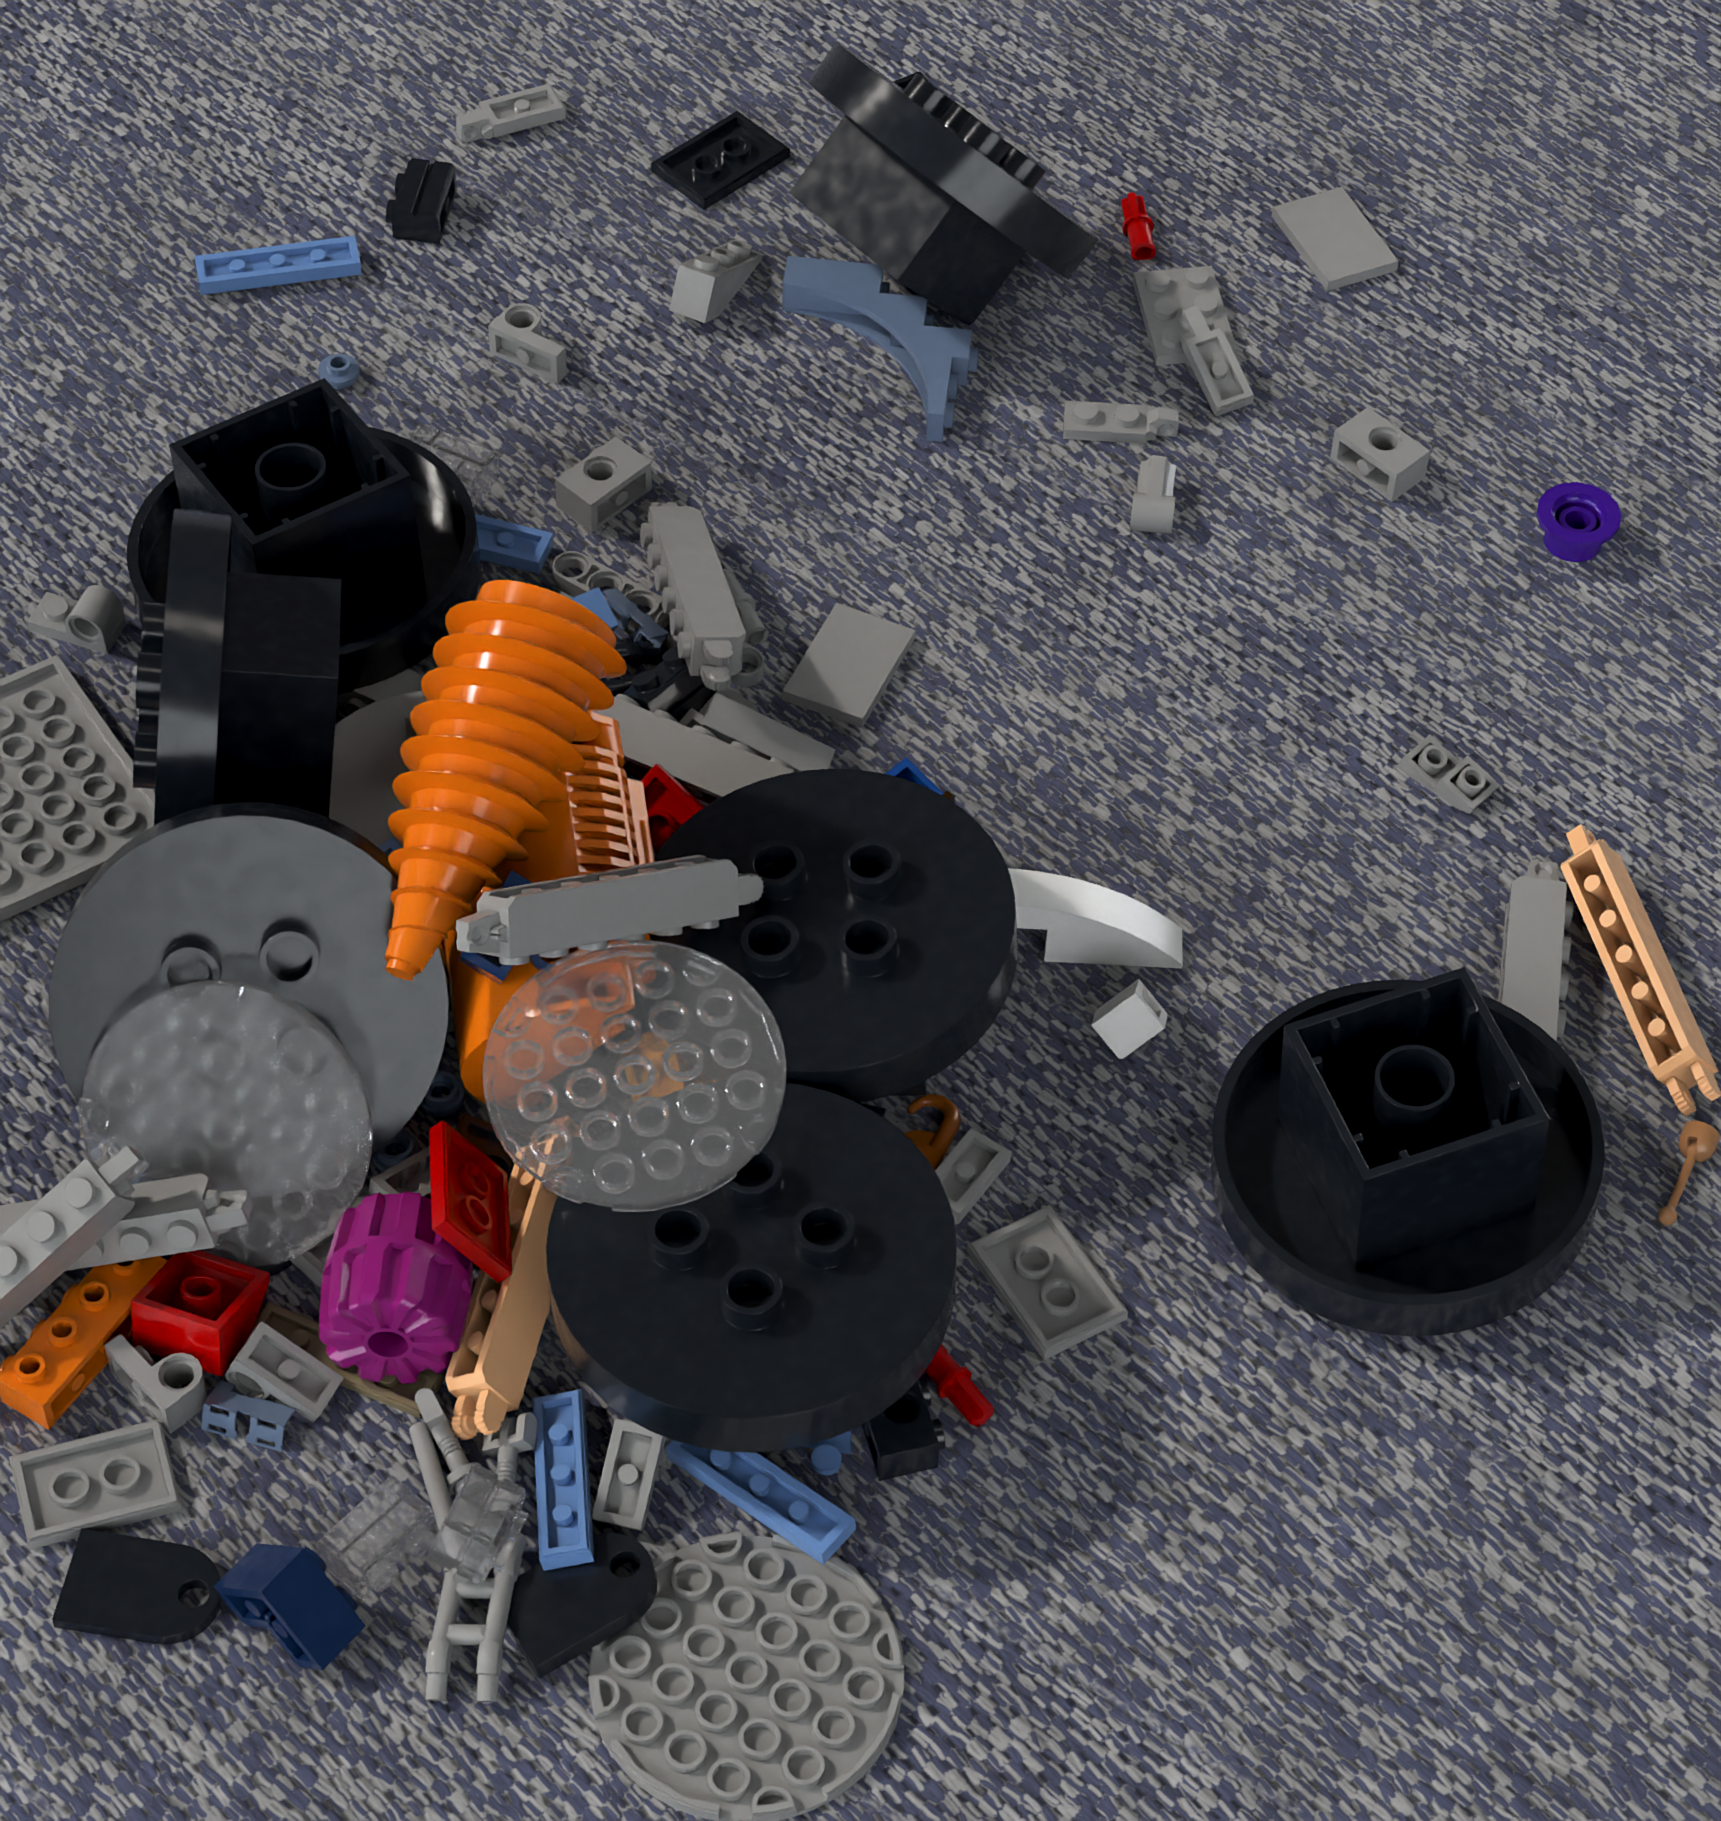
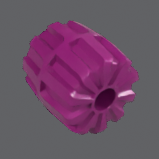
[319,1191,473,1385]

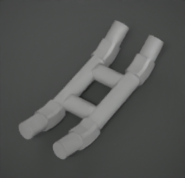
[425,1531,527,1703]

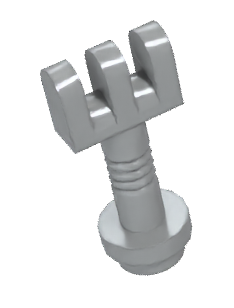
[415,1388,486,1499]
[482,1412,537,1526]

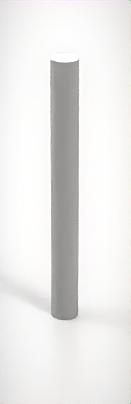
[409,1422,474,1583]

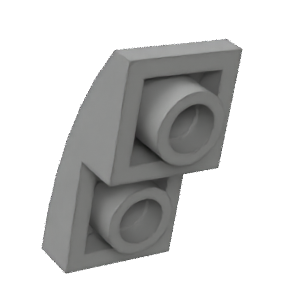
[1397,734,1500,814]

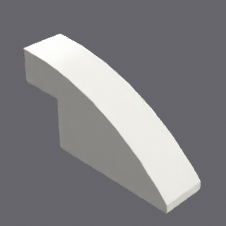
[1008,868,1183,968]

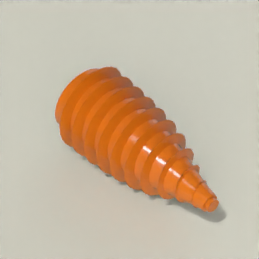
[384,580,627,981]

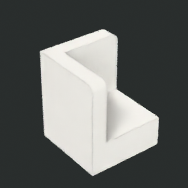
[1091,979,1168,1059]

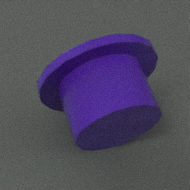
[1536,482,1622,562]

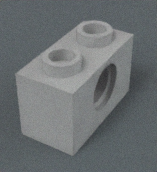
[1330,407,1430,502]
[555,437,652,532]

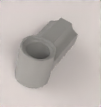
[1129,455,1176,534]

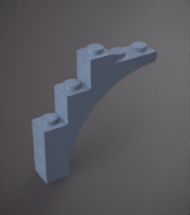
[782,256,979,442]

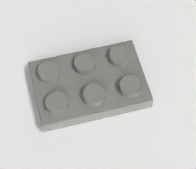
[1133,266,1237,365]

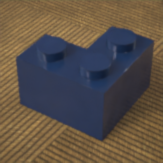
[213,1543,366,1670]

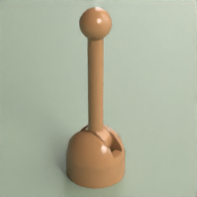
[1658,1121,1721,1225]

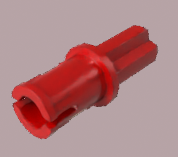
[1121,192,1156,260]
[925,1344,994,1427]

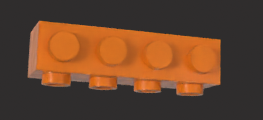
[0,1256,167,1430]

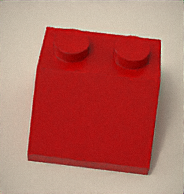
[131,1250,270,1377]

